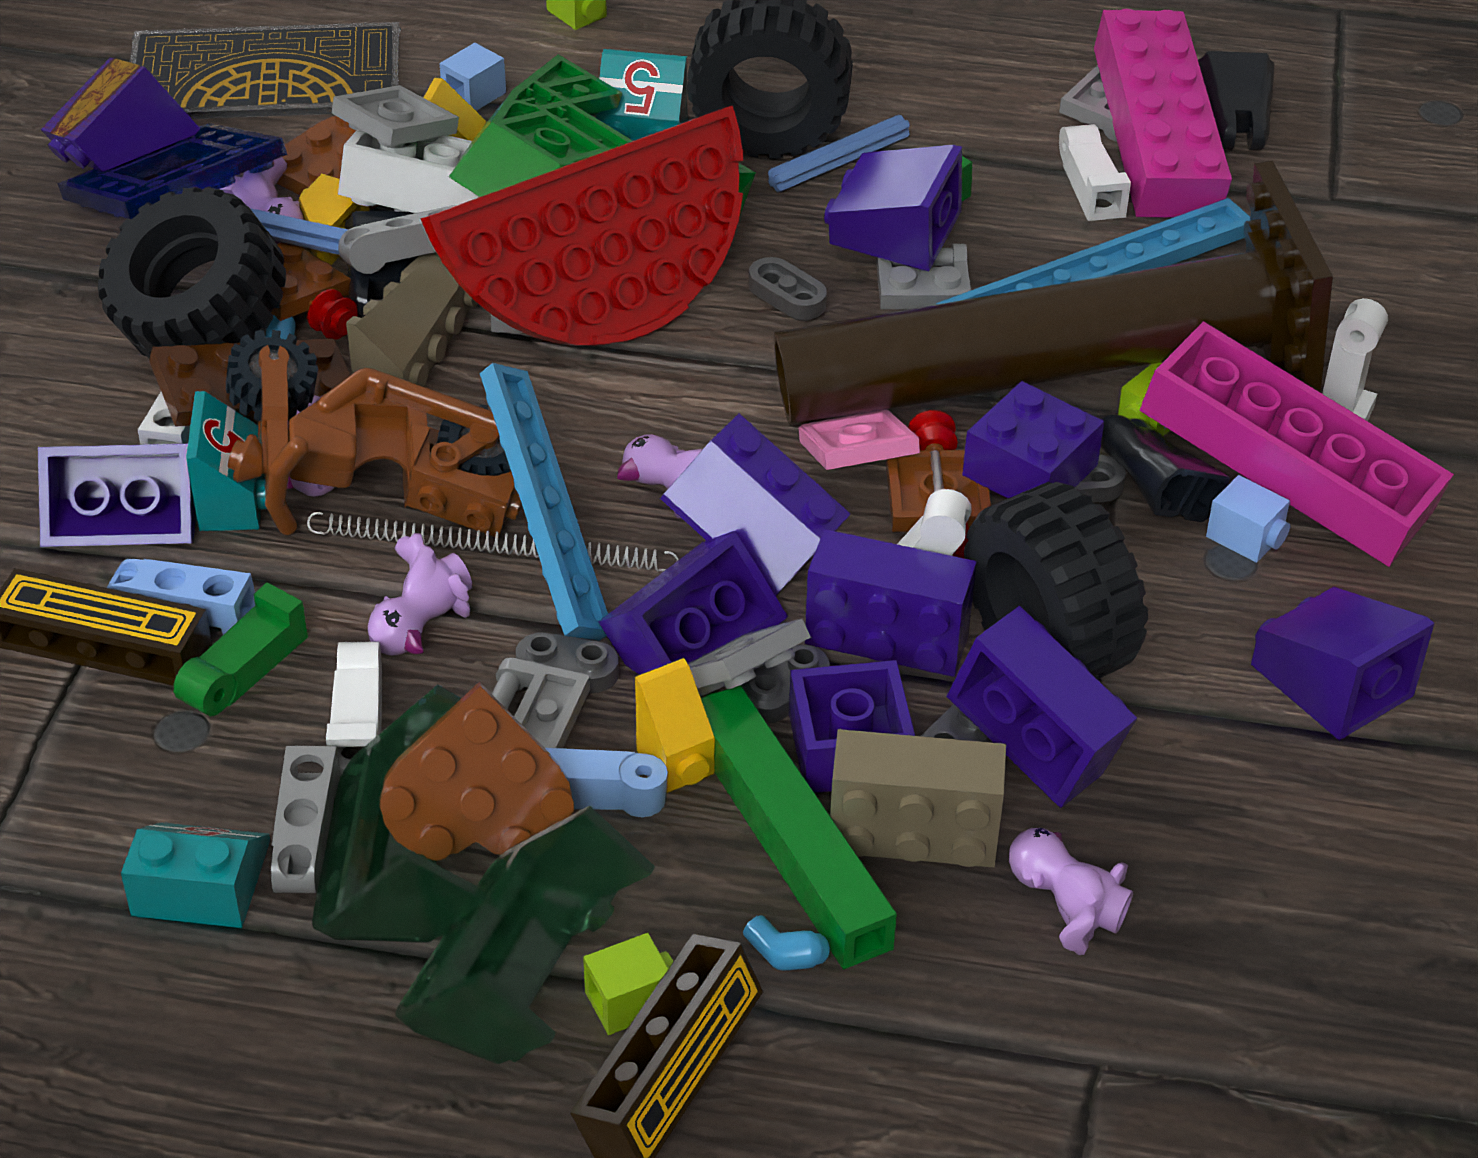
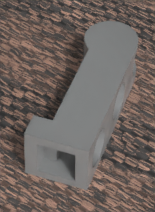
[338,205,456,274]
[271,746,342,893]

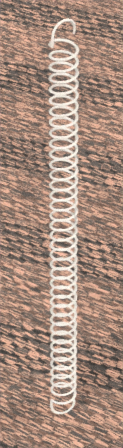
[307,512,679,572]

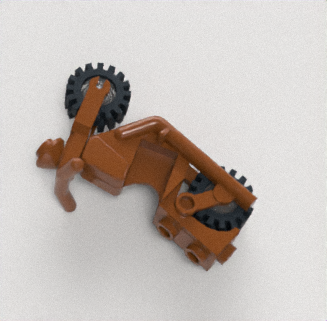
[226,330,522,538]

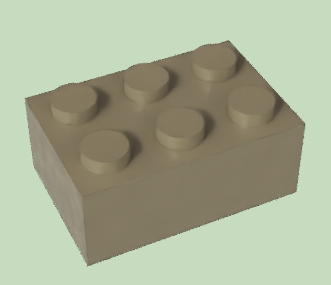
[830,729,1006,868]

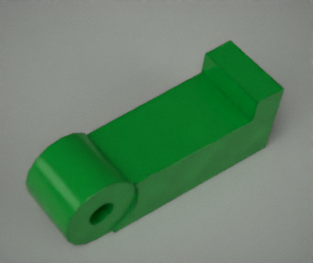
[174,582,308,716]

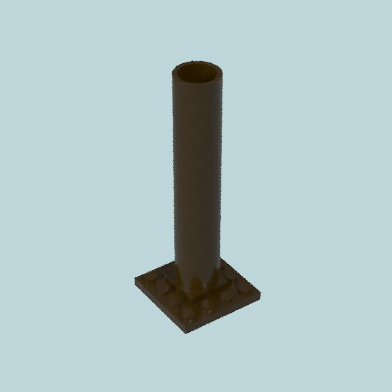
[773,160,1333,426]

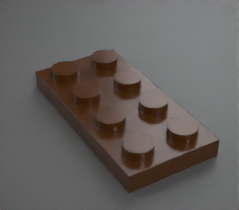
[149,339,350,427]

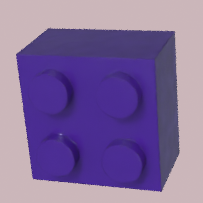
[962,381,1104,498]
[789,660,915,793]

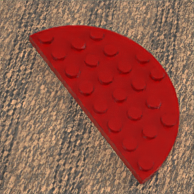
[420,105,743,346]

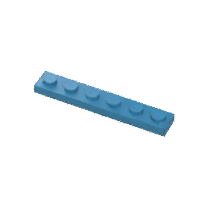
[480,363,608,641]

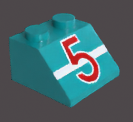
[595,49,688,141]
[186,391,267,531]
[121,822,270,928]

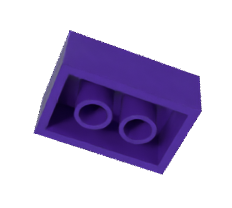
[805,529,977,677]
[946,606,1137,808]

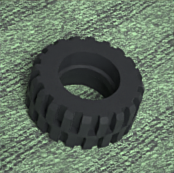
[687,0,853,159]
[98,187,286,360]
[964,482,1148,679]

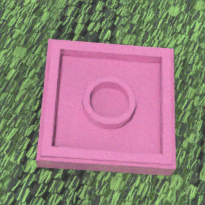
[798,409,920,470]

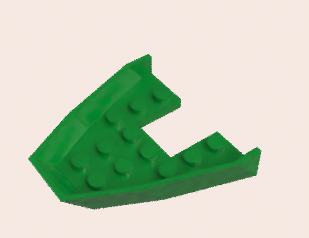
[449,54,756,218]

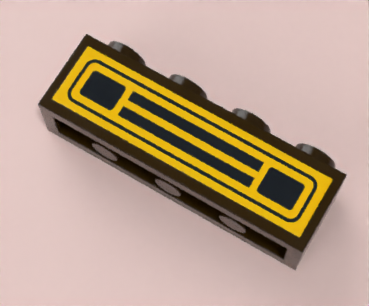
[0,568,212,686]
[570,934,763,1158]

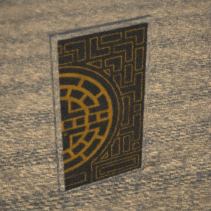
[130,22,401,119]

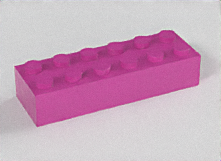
[1094,9,1232,217]
[1139,321,1454,567]

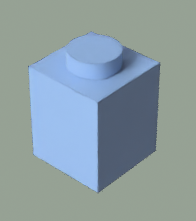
[439,43,506,111]
[1206,475,1290,563]

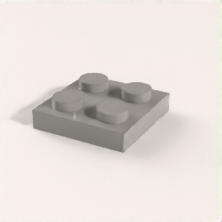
[332,85,459,148]
[688,618,811,696]

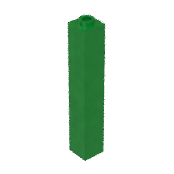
[701,685,896,970]

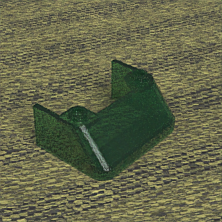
[312,684,486,943]
[395,805,655,1064]

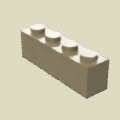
[346,252,478,387]

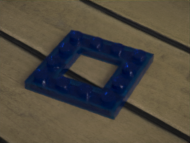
[57,123,287,220]

